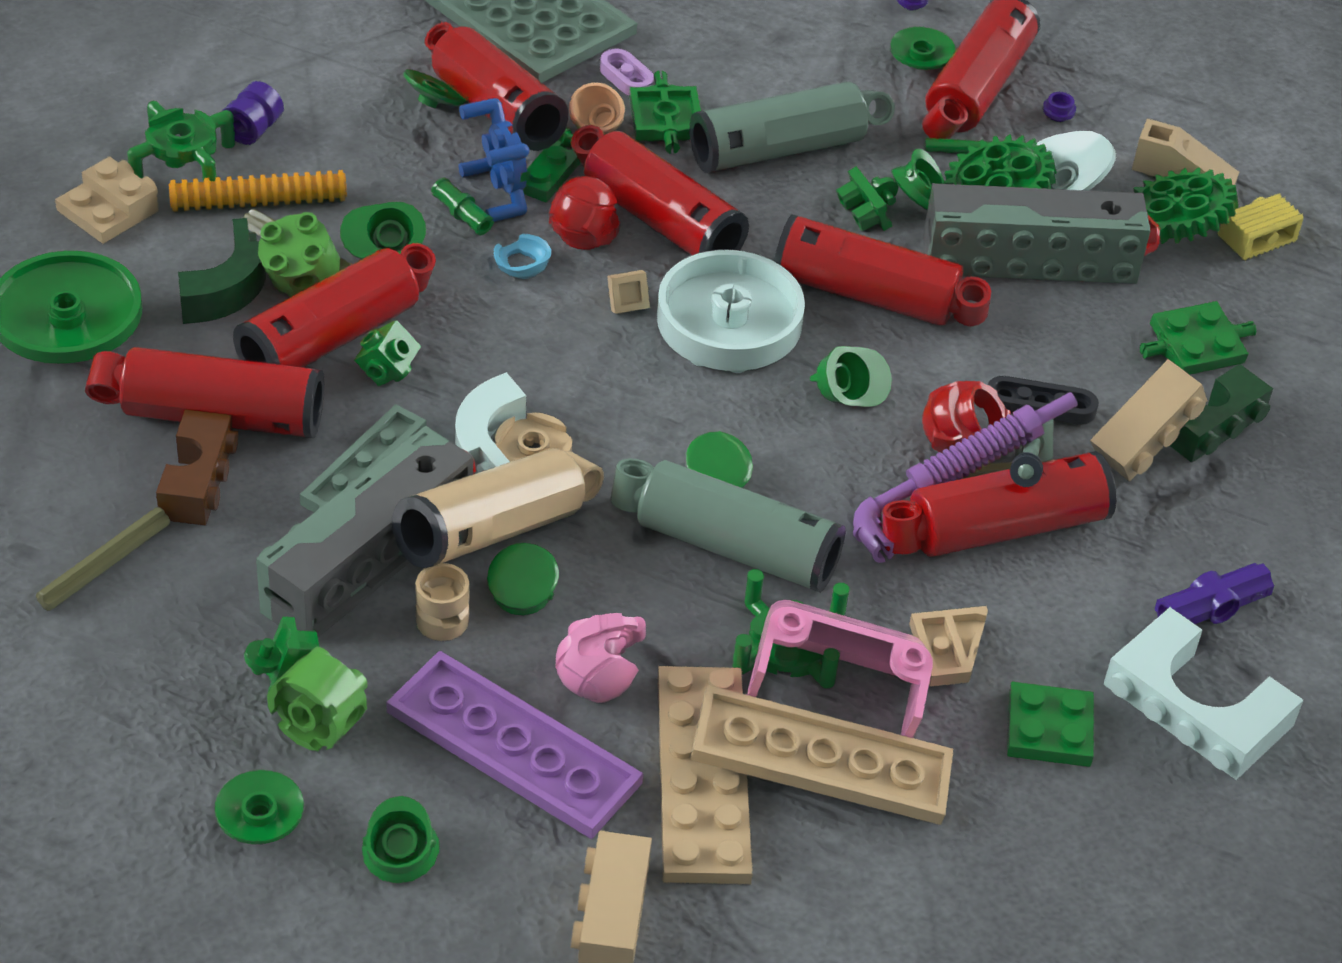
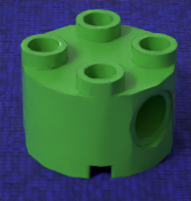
[258,212,340,297]
[267,647,368,751]

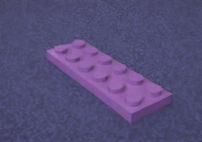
[387,650,643,840]

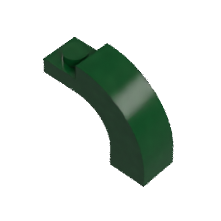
[178,218,266,324]

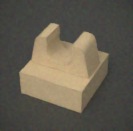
[607,270,650,314]

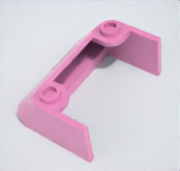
[747,600,933,738]

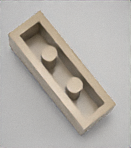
[1090,359,1207,482]
[571,831,652,963]

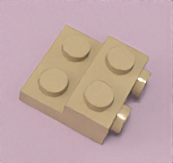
[55,156,158,244]

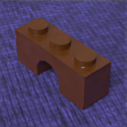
[156,409,238,526]

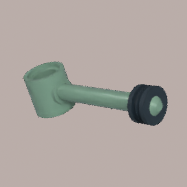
[1010,419,1054,487]

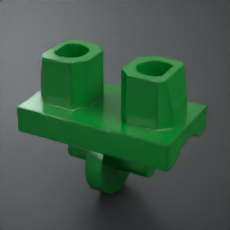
[836,166,899,231]
[244,616,320,693]

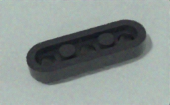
[988,376,1099,425]

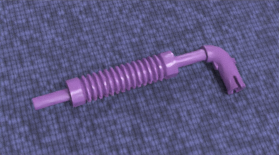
[853,392,1078,563]

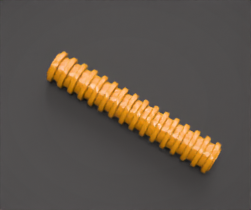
[169,170,347,212]

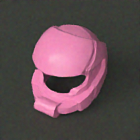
[556,613,646,703]

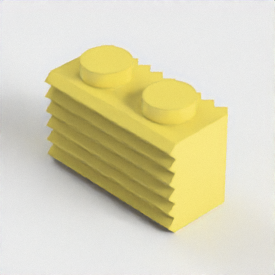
[1218,193,1304,261]

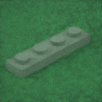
[300,404,426,513]

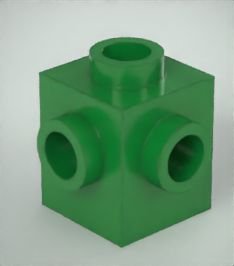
[354,320,421,386]

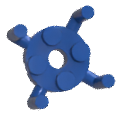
[458,98,530,222]

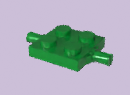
[629,71,701,154]
[1140,301,1257,375]

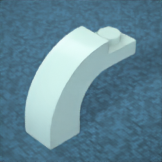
[455,372,526,474]

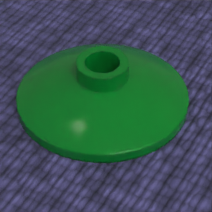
[890,27,955,70]
[403,69,466,108]
[215,770,304,845]

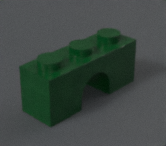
[1170,364,1273,463]

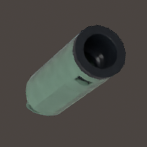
[689,81,895,173]
[610,458,846,593]

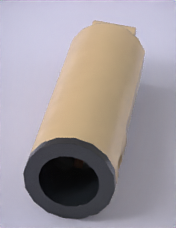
[392,448,604,569]

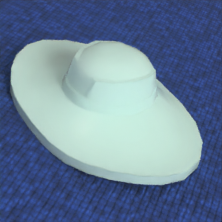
[1037,131,1116,191]

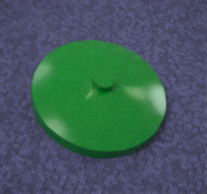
[0,251,143,364]

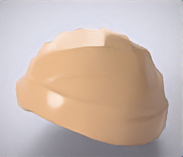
[569,83,625,135]

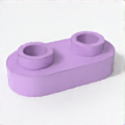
[600,49,654,96]

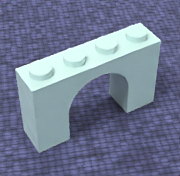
[1104,607,1303,780]

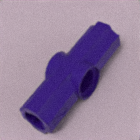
[1154,563,1274,624]

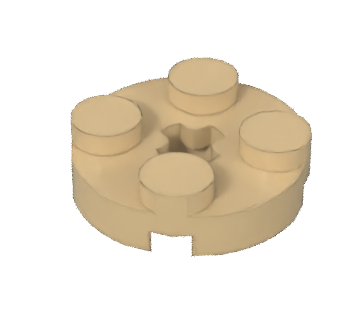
[495,413,572,462]

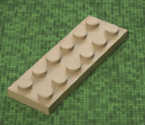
[658,666,752,884]
[690,685,953,825]

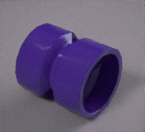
[222,81,284,145]

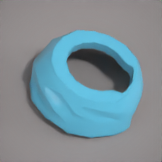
[494,234,552,279]

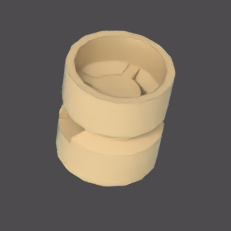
[415,563,470,641]

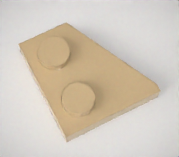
[909,606,988,687]

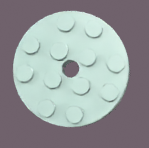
[657,250,805,373]

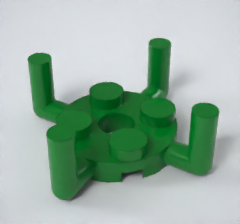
[127,101,235,181]
[732,569,850,689]

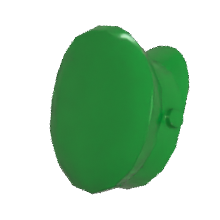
[891,149,945,210]
[686,431,753,489]
[487,542,559,616]
[362,796,440,883]

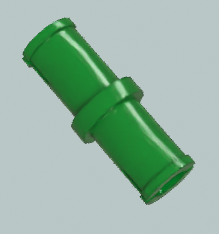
[431,177,494,236]

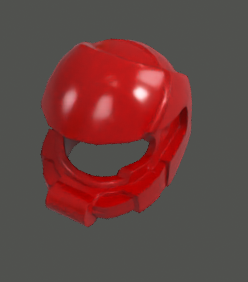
[549,176,620,250]
[922,381,1011,454]

